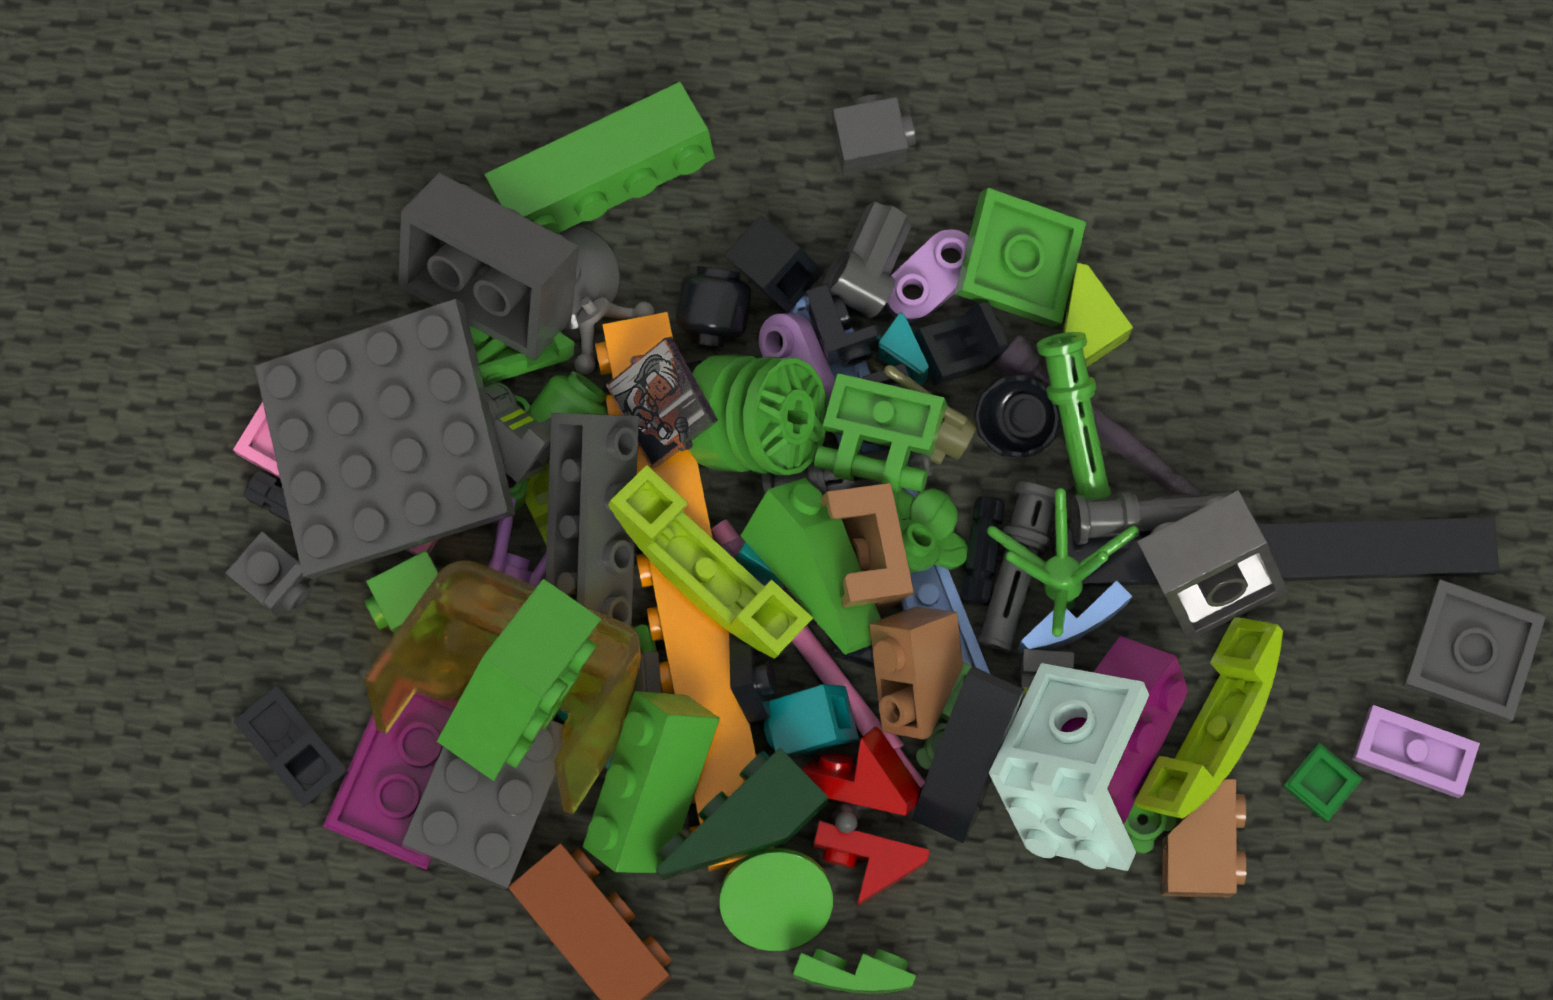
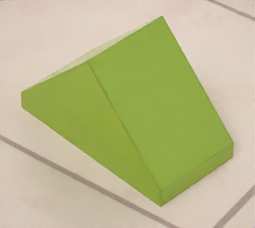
[1063,263,1133,367]

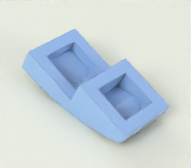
[1017,580,1132,653]

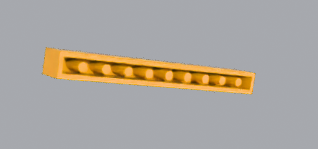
[595,312,774,872]

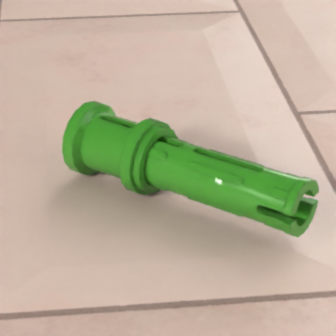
[1036,332,1111,499]

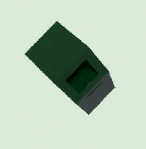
[656,748,828,880]

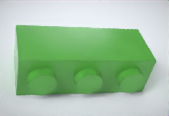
[583,691,720,873]

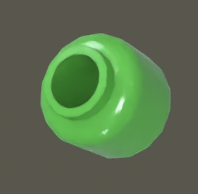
[527,371,608,423]

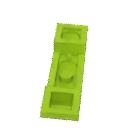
[608,465,813,659]
[1134,617,1283,819]

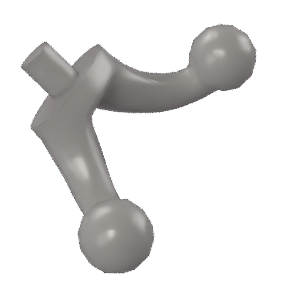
[574,297,655,375]

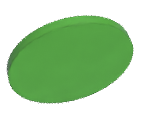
[719,848,833,951]

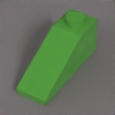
[741,478,881,655]

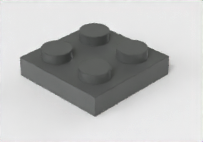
[1402,579,1546,724]

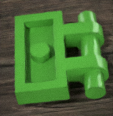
[814,373,947,492]

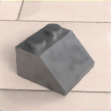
[1137,490,1288,641]

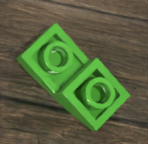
[792,949,916,994]

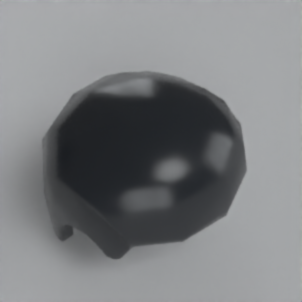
[974,374,1061,457]

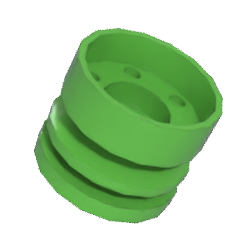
[681,354,828,475]

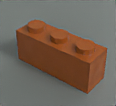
[508,843,672,1000]

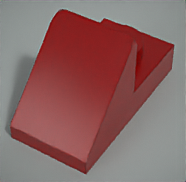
[801,727,922,816]
[813,821,930,906]

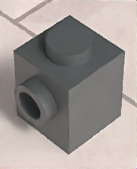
[832,94,916,175]

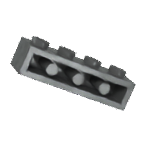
[546,413,639,642]

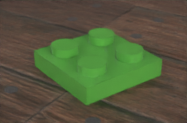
[955,188,1086,328]

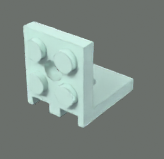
[989,663,1149,871]

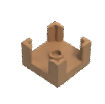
[817,483,914,626]

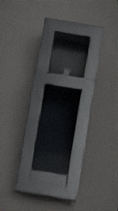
[912,666,1024,843]

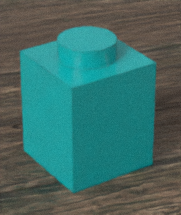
[764,684,859,758]

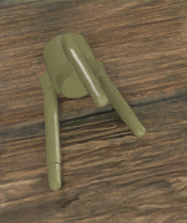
[863,358,977,465]

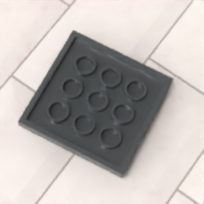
[255,299,516,579]

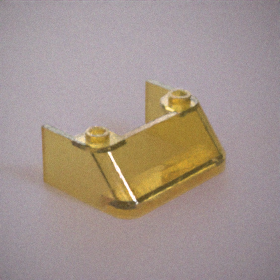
[363,560,642,815]

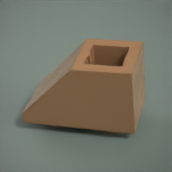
[870,606,963,739]
[1162,779,1246,898]

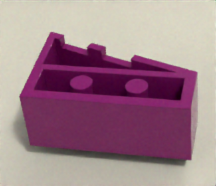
[1060,636,1188,824]

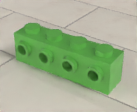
[484,82,715,233]

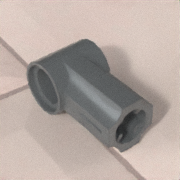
[822,202,912,319]

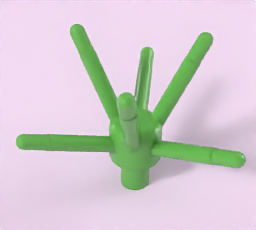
[987,488,1139,637]

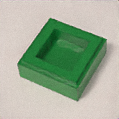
[1282,743,1363,823]

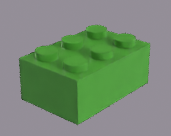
[437,579,601,781]

